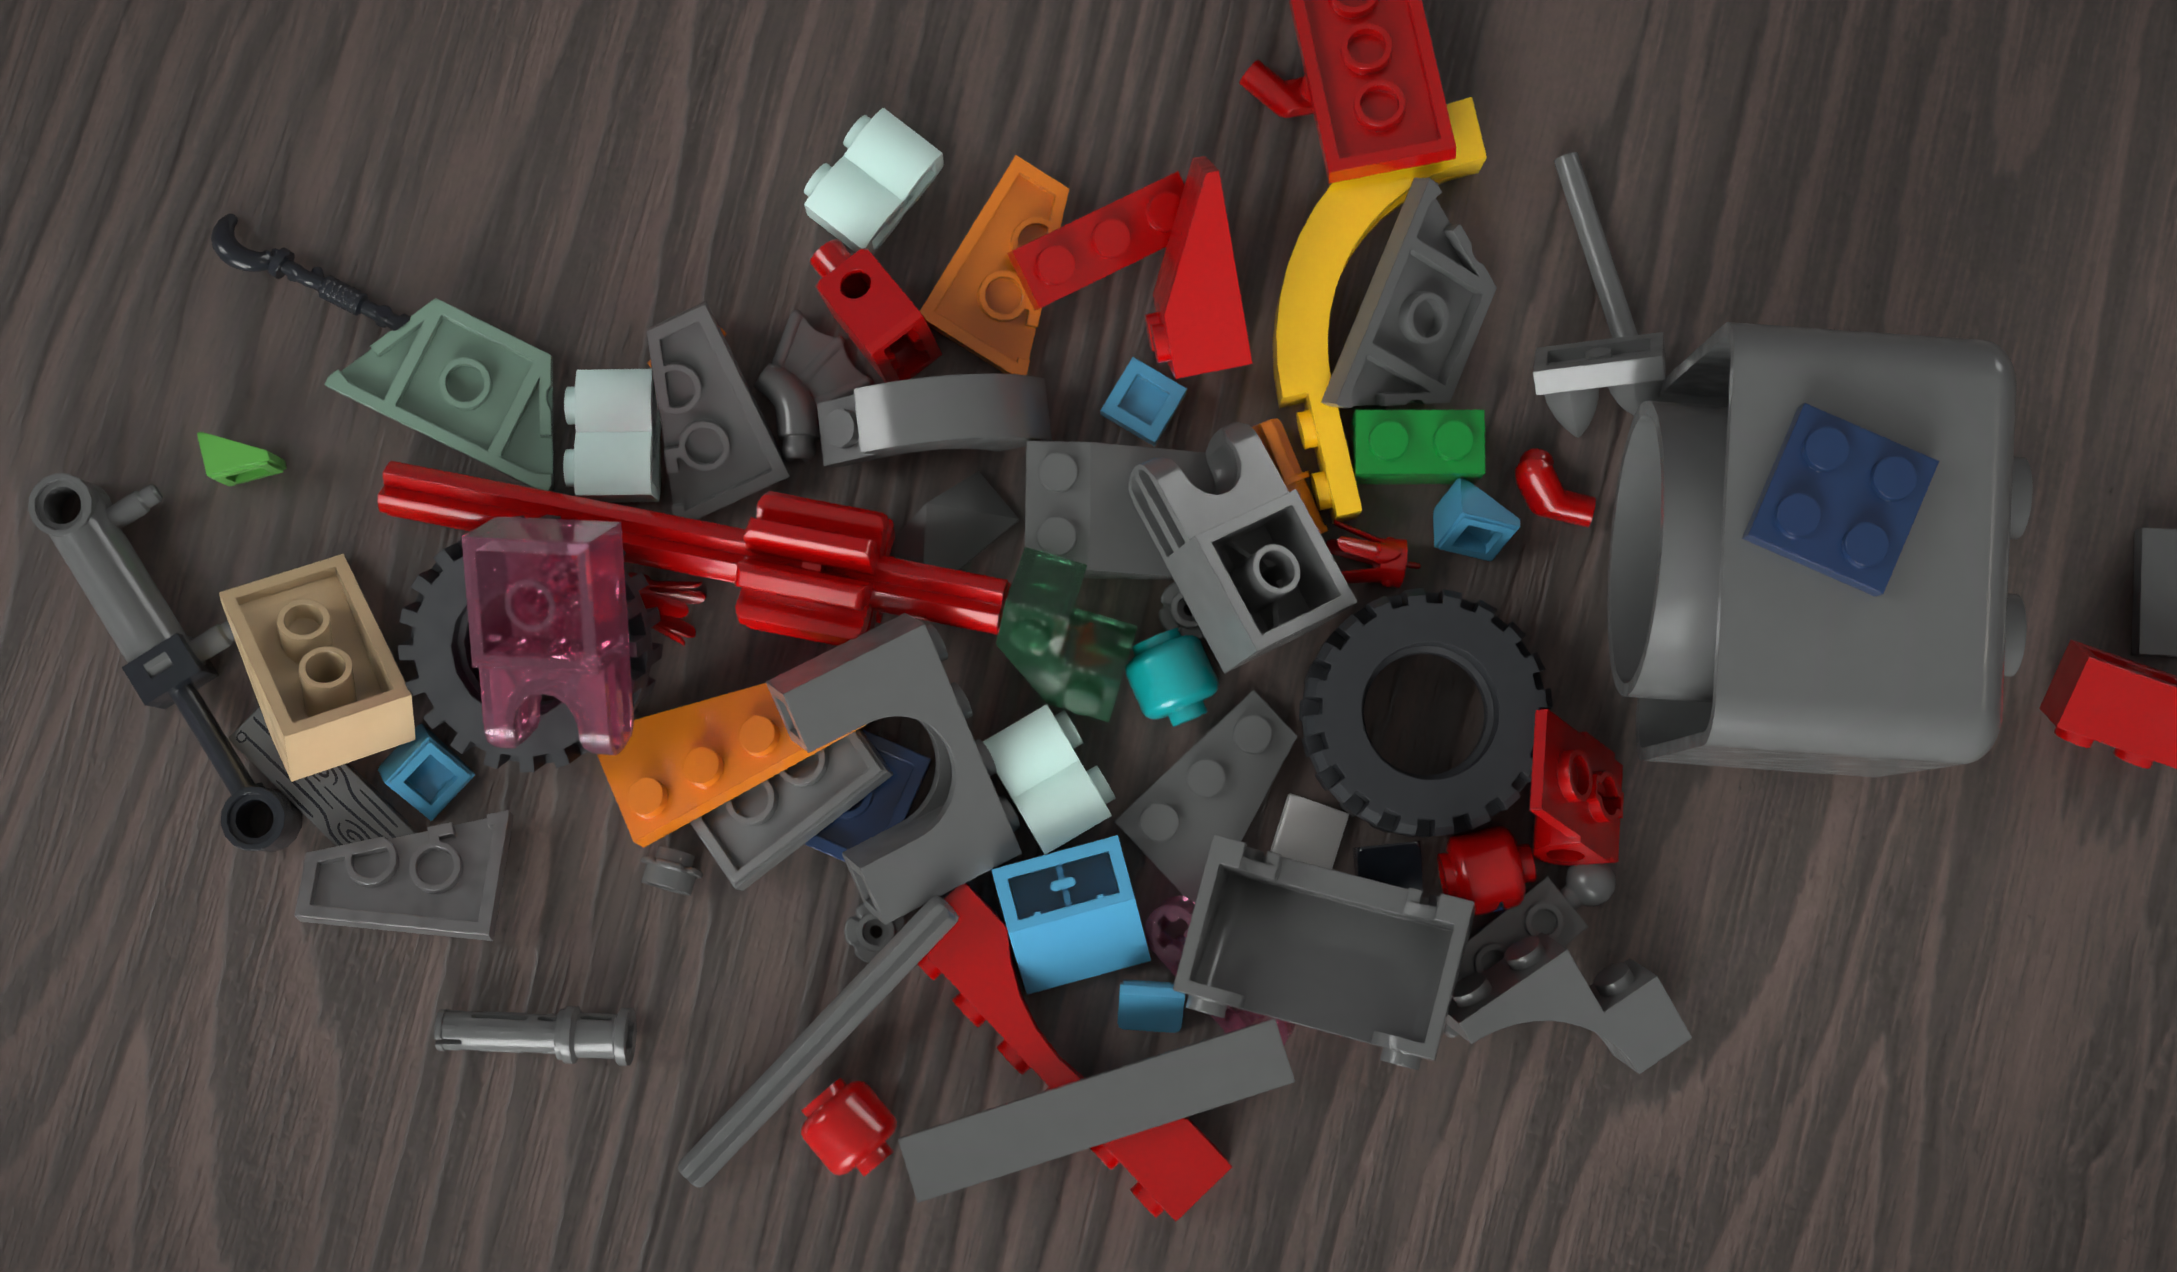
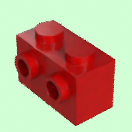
[2039,639,2177,769]

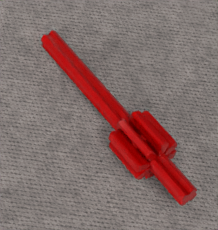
[378,461,1011,646]

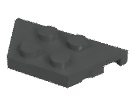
[1321,178,1497,408]

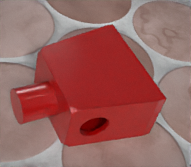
[810,239,942,383]

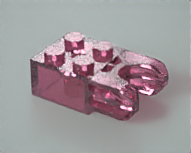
[462,517,634,755]

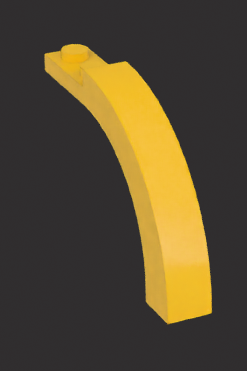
[1272,97,1487,524]

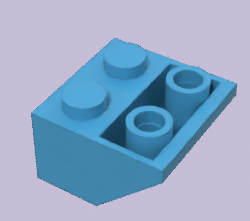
[991,835,1151,995]

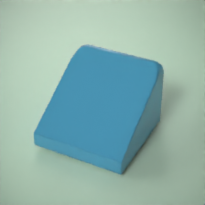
[1433,478,1520,561]
[378,724,475,821]
[1117,979,1185,1033]

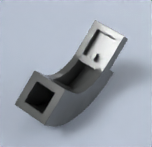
[817,373,1052,467]

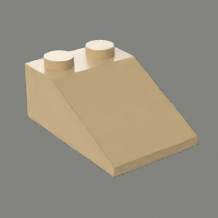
[219,554,416,782]

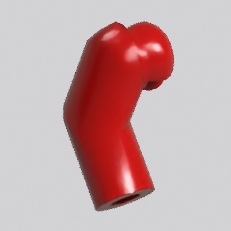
[1239,59,1314,118]
[1515,448,1596,528]

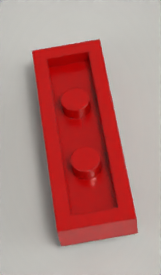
[1007,171,1185,311]

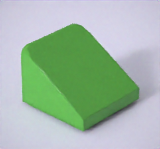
[197,432,287,487]

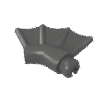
[753,310,874,462]

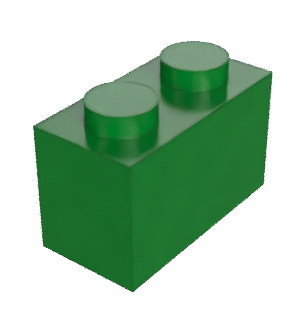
[1349,410,1485,484]

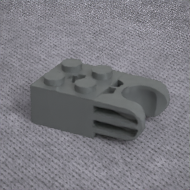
[1128,422,1357,674]

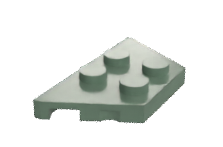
[324,298,554,491]

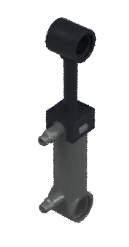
[28,473,302,852]

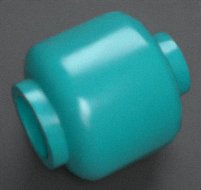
[1125,628,1219,727]

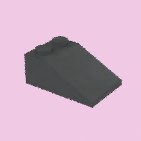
[1024,441,1215,580]

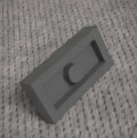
[1533,332,1666,438]

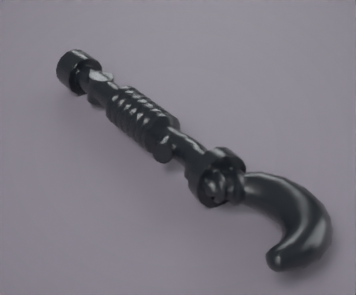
[211,213,411,331]

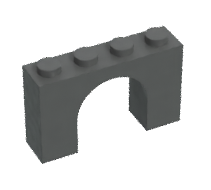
[766,613,1022,925]

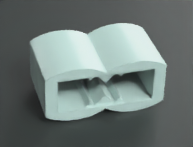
[804,108,944,254]
[563,369,661,503]
[983,704,1116,855]

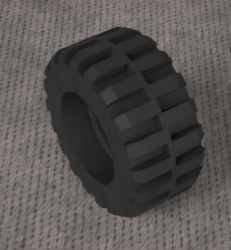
[1299,588,1553,838]

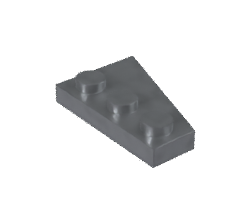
[294,810,514,941]

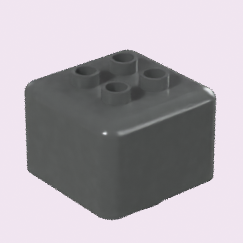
[1607,322,2033,777]

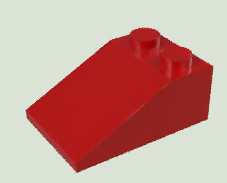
[1145,156,1252,379]

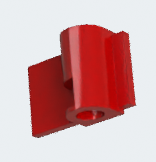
[1530,709,1624,866]

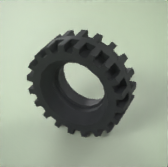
[398,514,663,772]

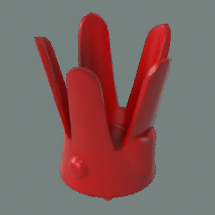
[1326,519,1421,588]
[628,571,707,646]

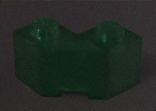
[996,547,1138,722]

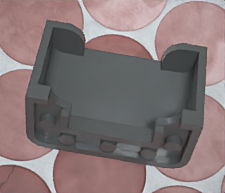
[1173,835,1476,1071]

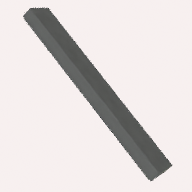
[898,1018,1295,1203]

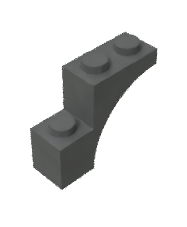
[1446,932,1692,1074]

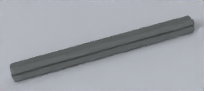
[678,896,959,1188]

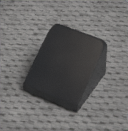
[1352,841,1423,891]

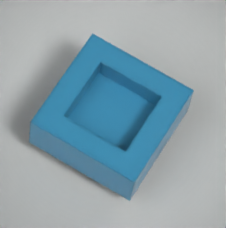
[1100,357,1187,447]

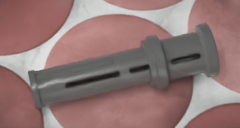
[434,1006,637,1066]

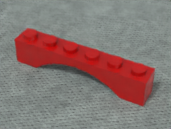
[917,882,1233,1222]

